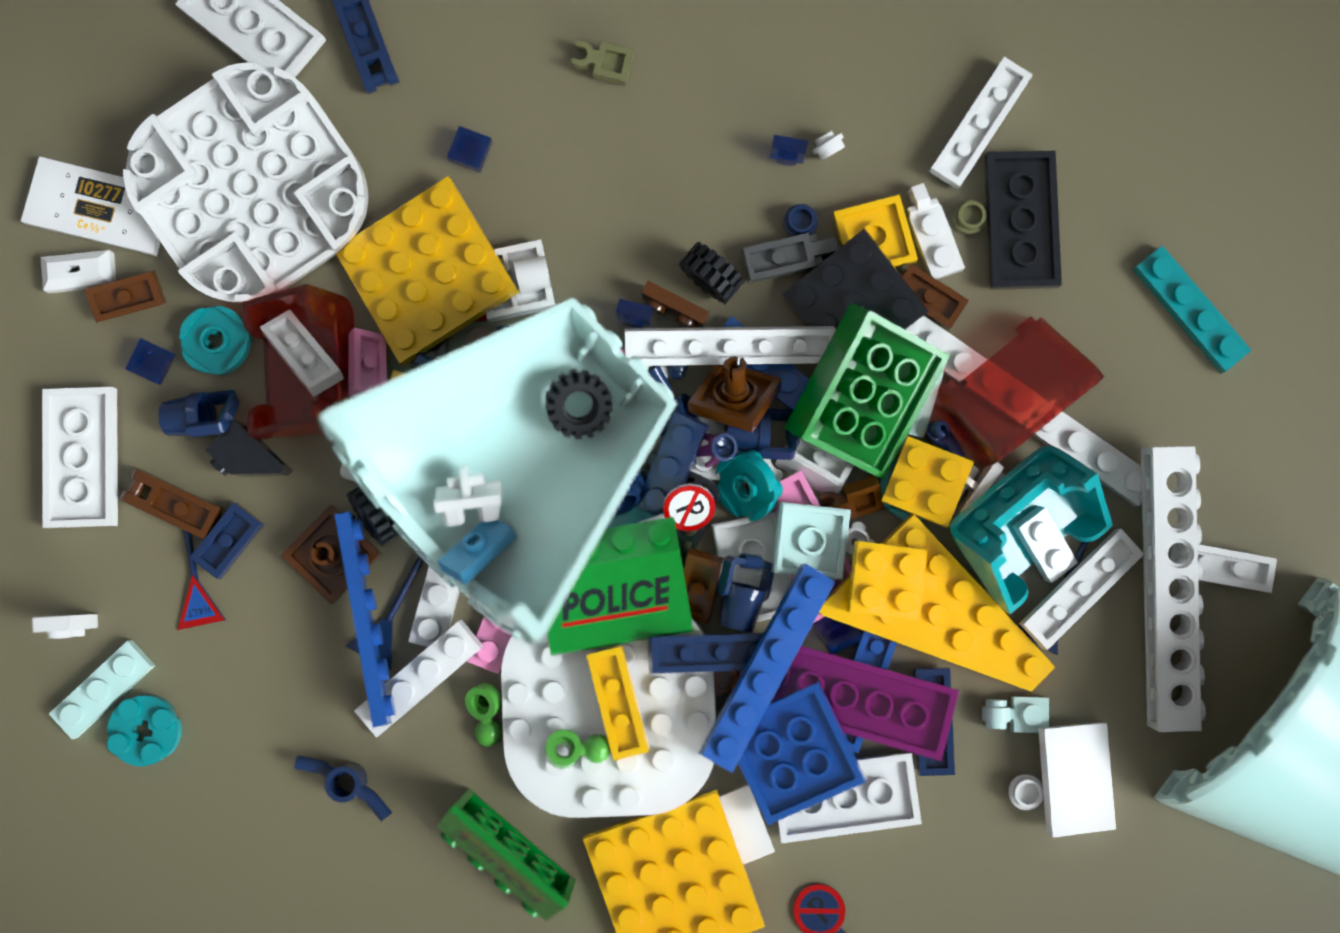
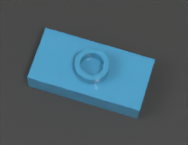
[437,520,517,585]

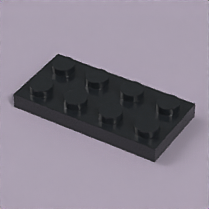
[984,151,1062,290]

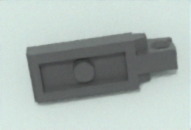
[741,233,839,284]

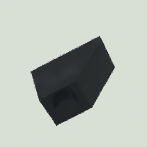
[205,420,293,477]

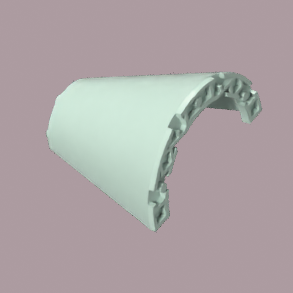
[319,298,677,644]
[1153,577,1340,876]

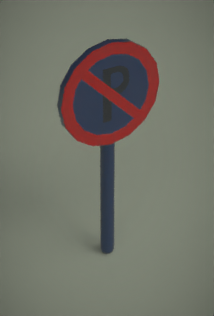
[793,883,846,933]

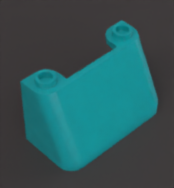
[950,446,1113,614]

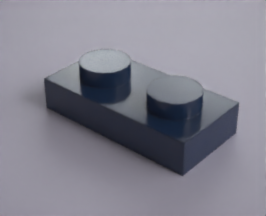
[190,502,264,579]

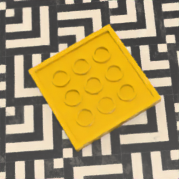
[336,176,519,366]
[583,789,765,933]

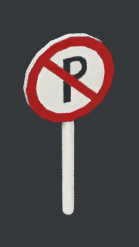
[638,484,716,531]

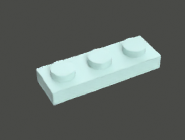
[49,640,156,740]

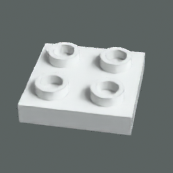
[486,239,556,322]

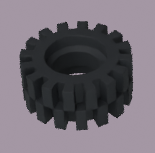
[679,242,744,304]
[545,369,613,439]
[347,486,399,546]

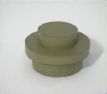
[953,200,988,235]

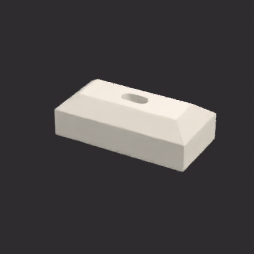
[41,250,116,293]

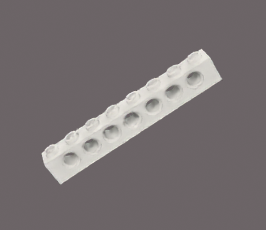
[1141,446,1206,732]

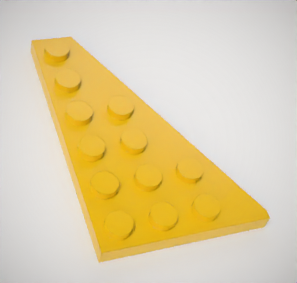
[818,514,1055,692]

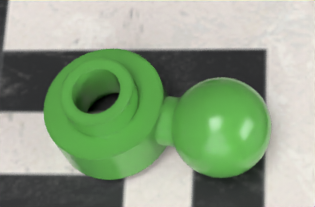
[465,683,502,747]
[544,730,611,769]

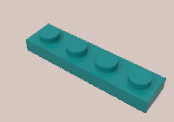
[1132,245,1252,374]

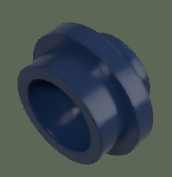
[783,204,818,236]

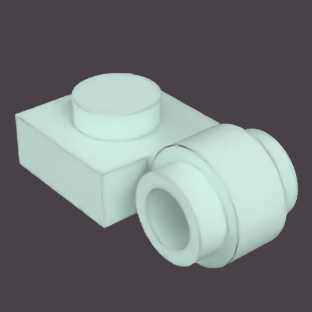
[982,696,1049,733]

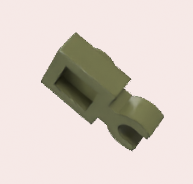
[571,41,634,86]

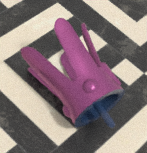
[696,433,738,468]

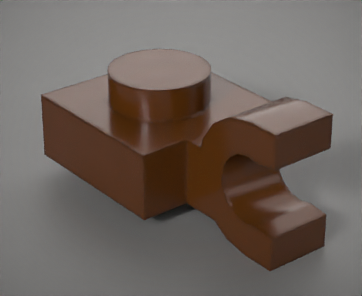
[817,475,884,520]

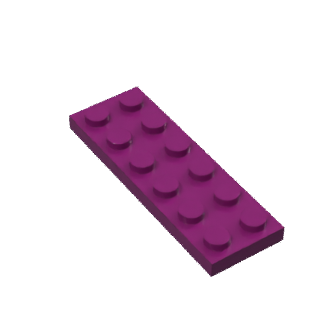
[739,632,959,761]

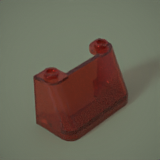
[243,284,356,439]
[934,316,1105,468]

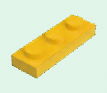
[586,645,650,761]

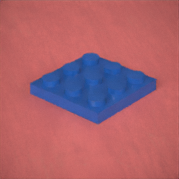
[738,681,866,825]

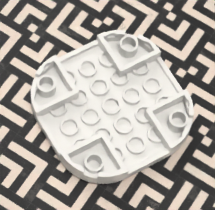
[123,62,368,303]
[501,619,716,818]

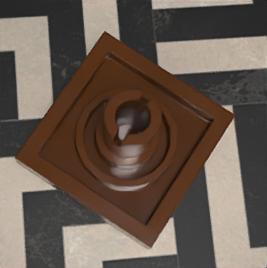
[688,356,782,433]
[281,505,382,604]

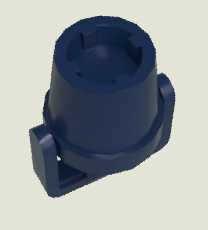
[158,390,240,437]
[725,408,800,460]
[718,553,774,632]

